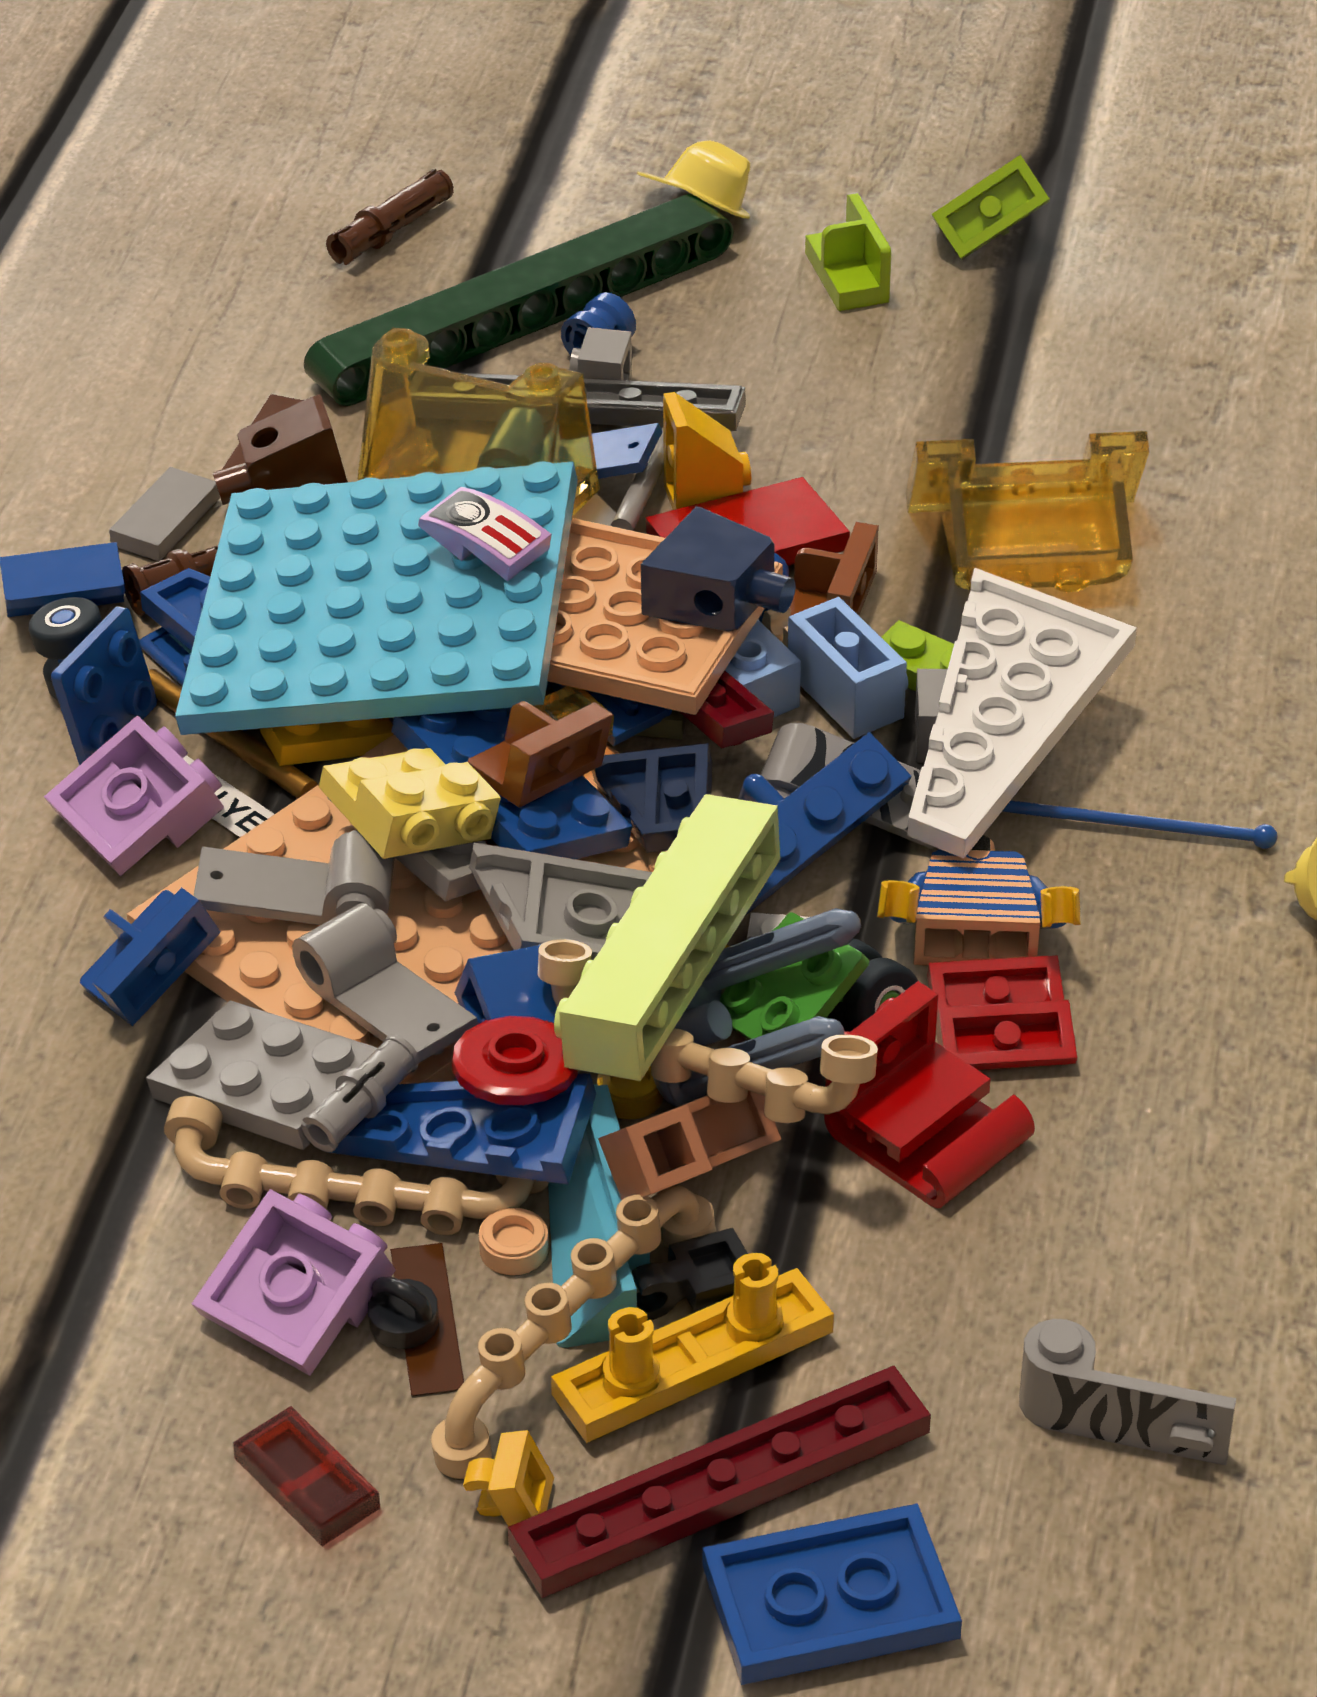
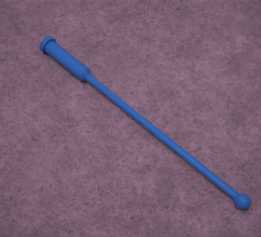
[1002,800,1278,849]

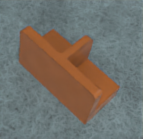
[790,522,879,616]
[468,701,613,808]

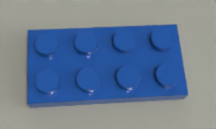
[392,707,633,859]

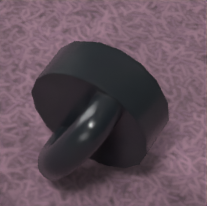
[368,1277,439,1349]

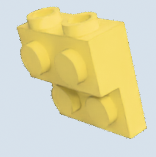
[319,748,501,859]

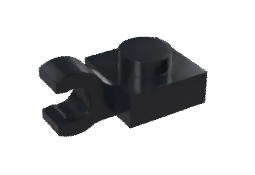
[632,1228,748,1321]

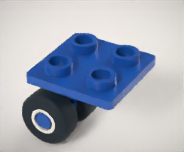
[29,597,157,765]

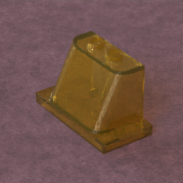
[906,431,1149,592]

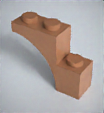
[598,1090,782,1200]

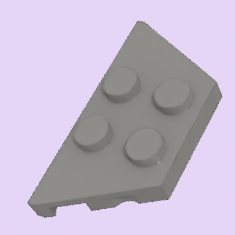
[469,842,652,960]

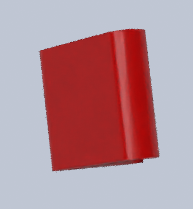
[824,981,1035,1208]

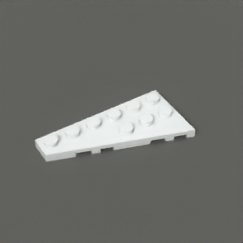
[907,568,1137,858]

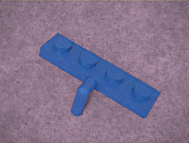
[738,732,912,917]

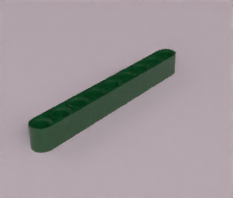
[304,194,734,406]

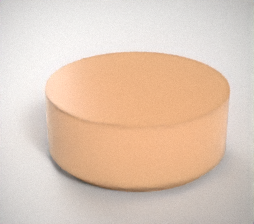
[479,1208,548,1275]

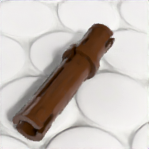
[326,169,454,265]

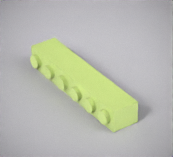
[554,794,780,1081]

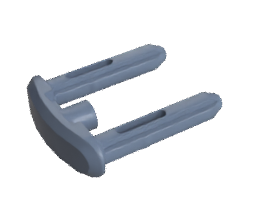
[654,908,861,1108]

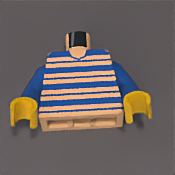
[877,835,1081,966]

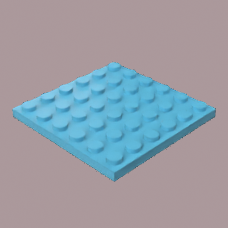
[175,461,578,735]

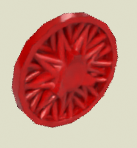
[452,1016,578,1106]

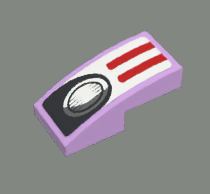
[418,487,552,582]

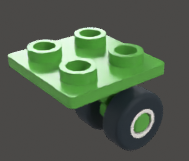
[720,912,918,1040]

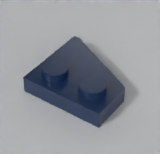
[592,743,713,853]

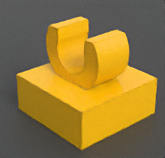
[463,1430,554,1527]

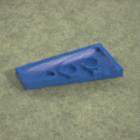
[328,1073,596,1185]

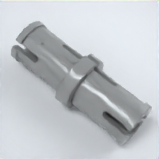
[301,1034,420,1152]

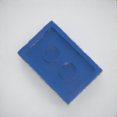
[702,1503,962,1685]

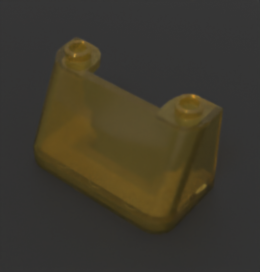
[358,327,600,516]

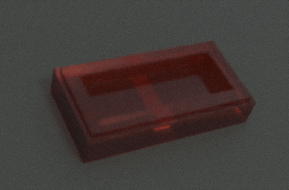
[233,1406,380,1546]

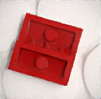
[927,955,1078,1070]

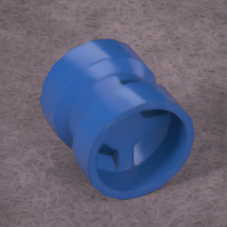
[561,293,636,356]

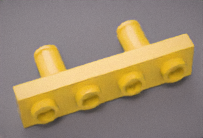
[551,1253,834,1443]

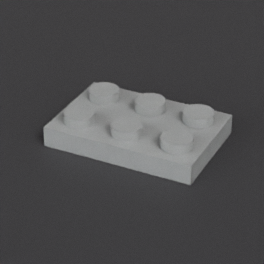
[146,1000,377,1150]

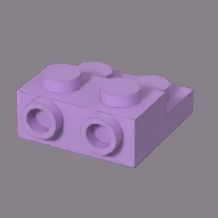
[44,715,224,876]
[191,1189,396,1376]

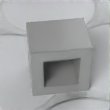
[569,327,632,381]

